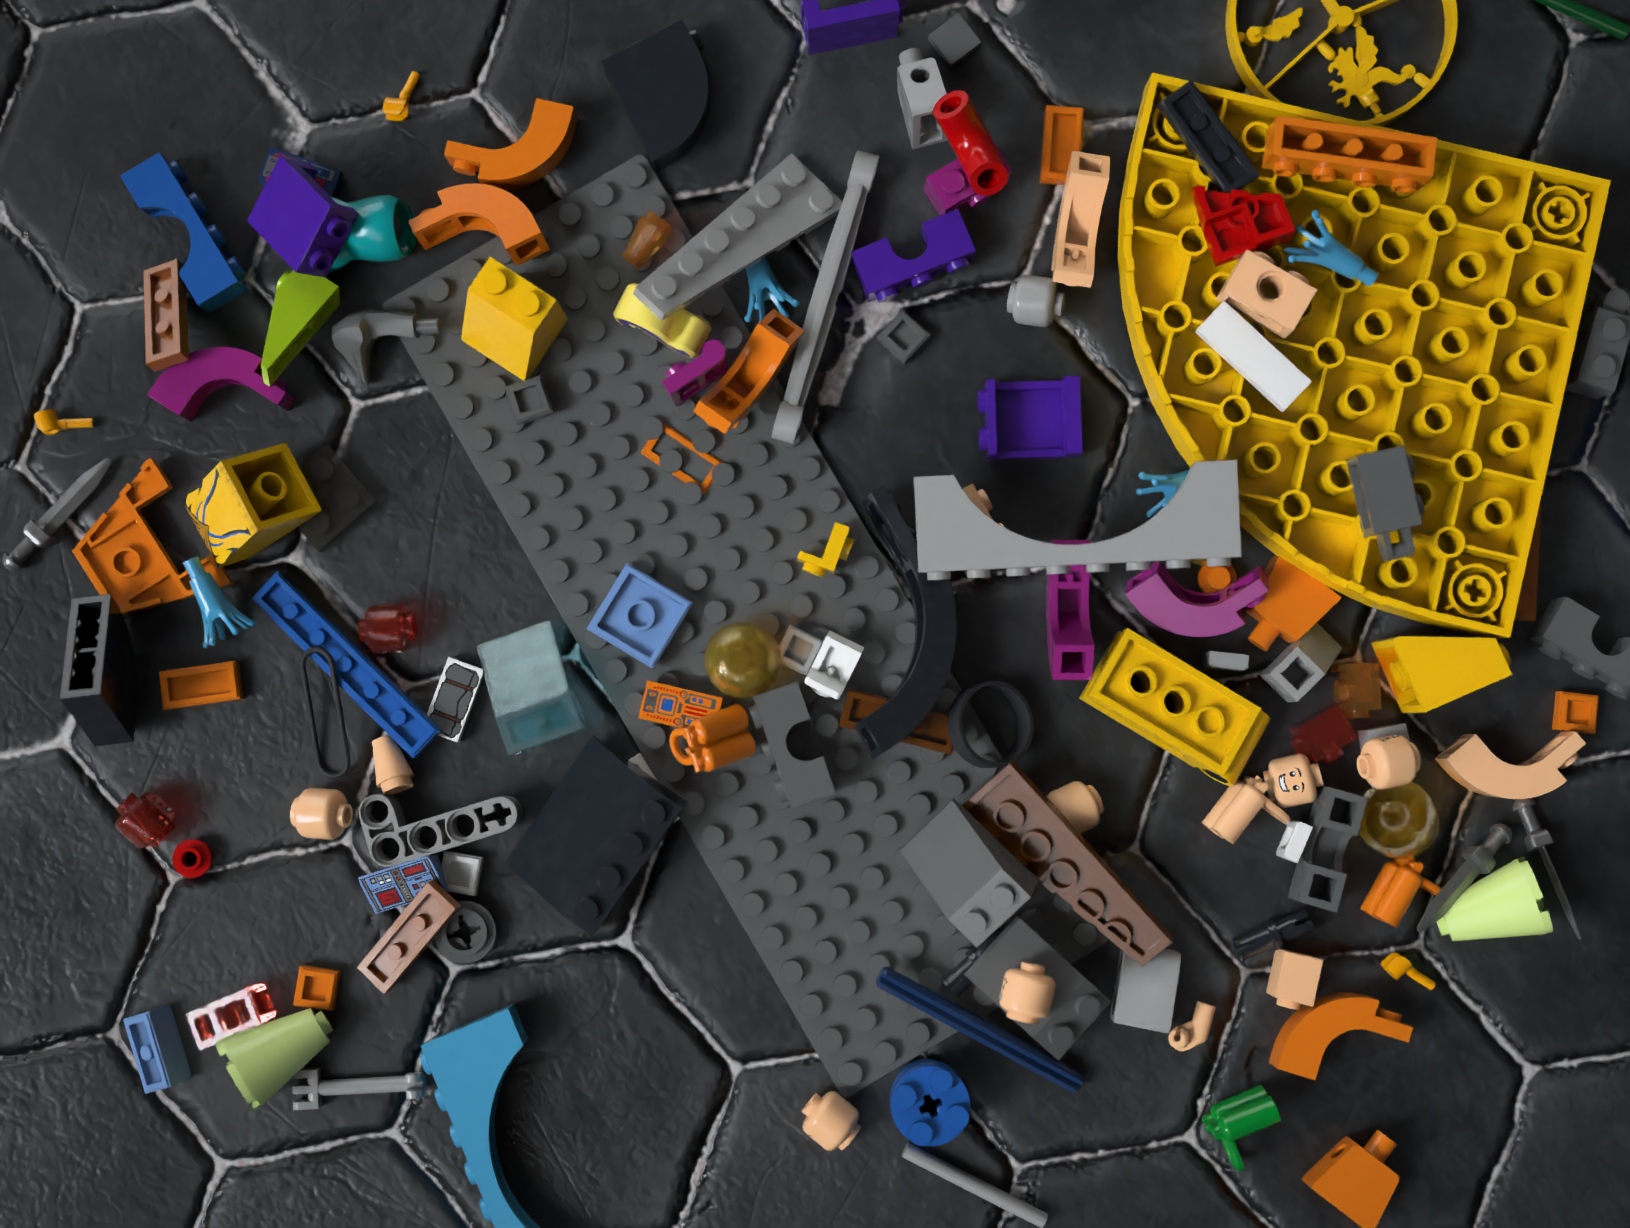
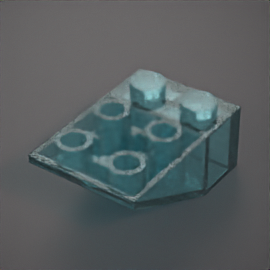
[477,620,588,755]

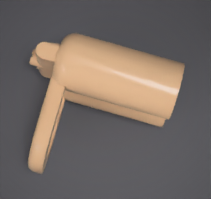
[1201,775,1291,844]

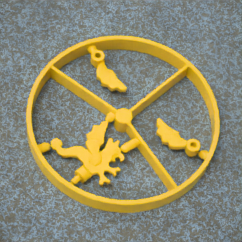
[1226,0,1458,126]

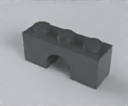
[1530,596,1630,700]
[749,682,836,809]
[1288,786,1368,913]

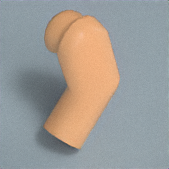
[1168,1001,1216,1051]

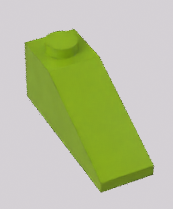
[261,270,340,387]

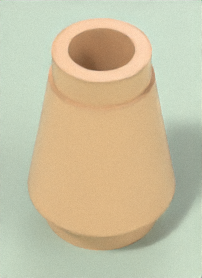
[371,735,415,795]

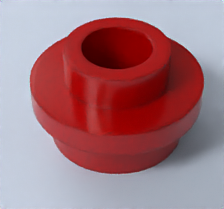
[172,839,213,878]

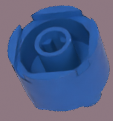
[889,1058,970,1146]

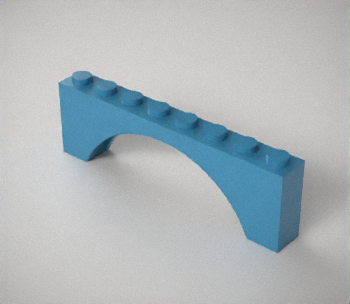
[420,1004,541,1228]

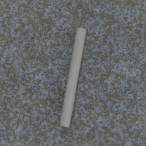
[901,1143,1048,1228]

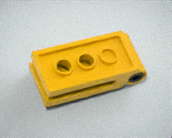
[1079,628,1271,787]

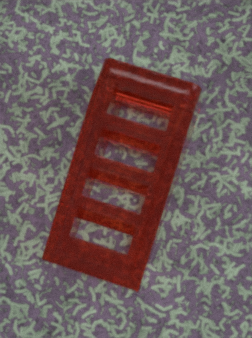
[186,982,277,1051]

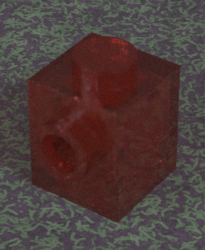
[1288,704,1358,764]

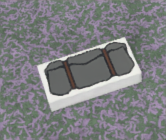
[427,657,486,743]

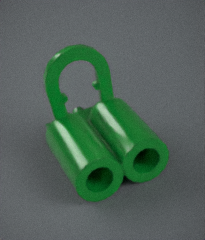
[1202,1084,1281,1172]

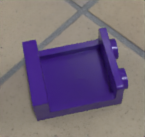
[800,0,905,55]
[247,155,359,277]
[977,376,1083,461]

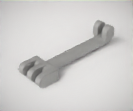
[292,1067,426,1110]

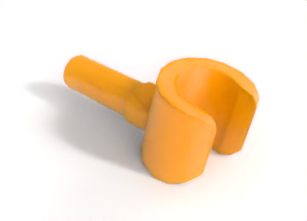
[383,71,421,121]
[34,409,94,435]
[1380,952,1436,990]

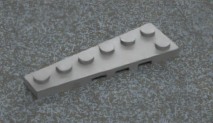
[633,153,842,321]

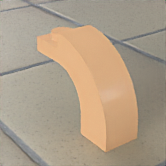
[1051,151,1110,288]
[1435,732,1586,799]

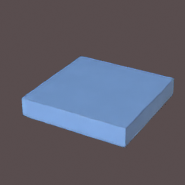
[587,563,694,669]

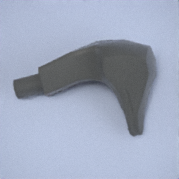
[331,309,442,385]

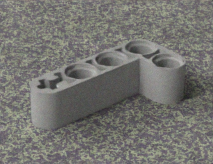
[358,794,523,867]

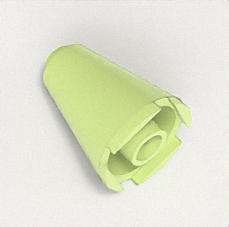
[1437,857,1553,941]
[215,1008,333,1110]

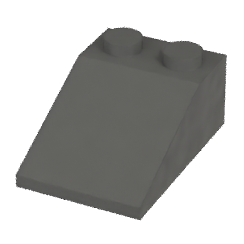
[900,798,1039,947]
[964,916,1111,1061]

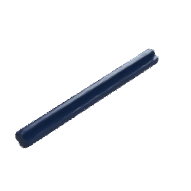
[876,967,1085,1093]

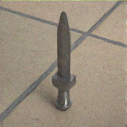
[2,458,111,571]
[1513,798,1581,940]
[1417,823,1512,932]

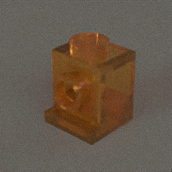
[1330,663,1381,718]

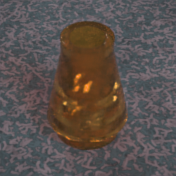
[621,210,674,270]

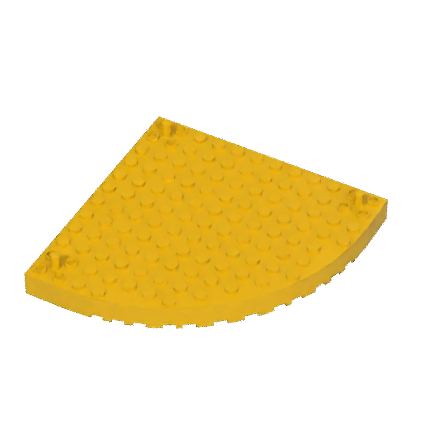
[1118,72,1611,639]

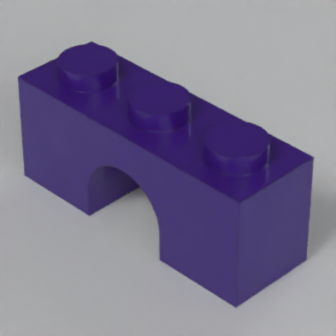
[851,208,976,303]

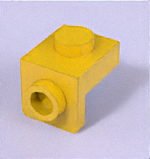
[797,522,854,578]

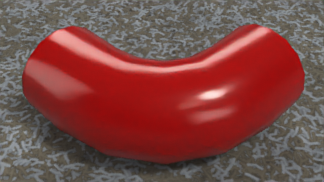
[933,90,1008,196]

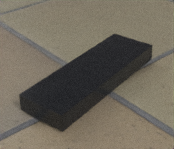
[1157,80,1261,193]

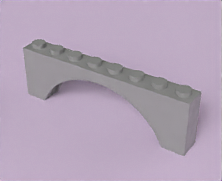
[914,460,1241,580]

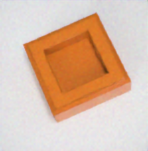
[1552,691,1599,734]
[293,965,341,1011]

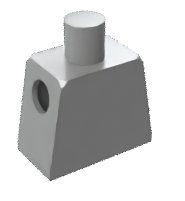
[897,48,948,149]

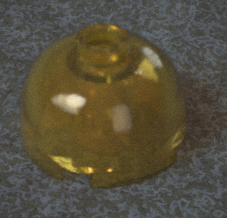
[704,622,782,698]
[1359,782,1440,860]

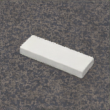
[1195,301,1312,412]

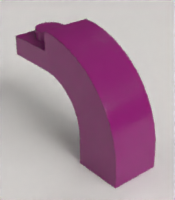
[147,347,296,421]
[1046,540,1094,680]
[1125,561,1269,637]

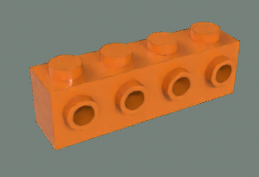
[1262,115,1437,193]

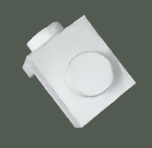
[804,630,864,699]

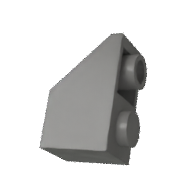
[1260,623,1342,703]

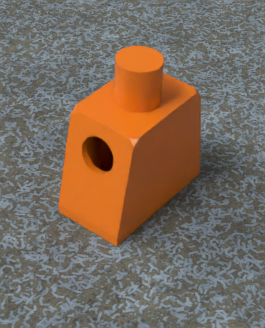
[1246,556,1341,652]
[1302,1130,1400,1228]

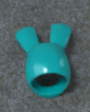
[327,195,417,275]

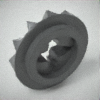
[435,901,496,964]

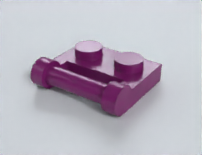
[662,340,729,407]

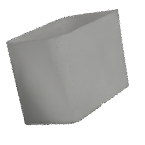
[1110,948,1181,1034]

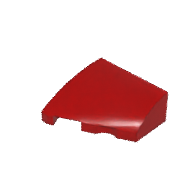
[1192,185,1296,267]

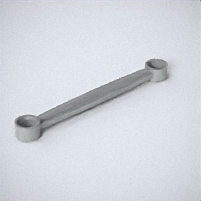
[771,150,880,444]

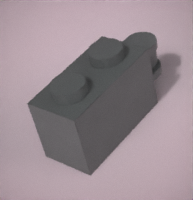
[1565,288,1630,399]
[1346,446,1424,562]

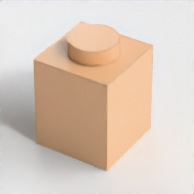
[1266,948,1323,1010]

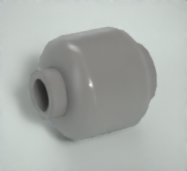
[1007,275,1065,327]

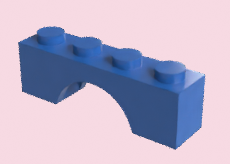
[120,152,248,313]

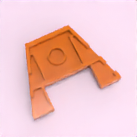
[72,458,235,615]

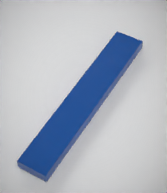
[251,571,443,758]

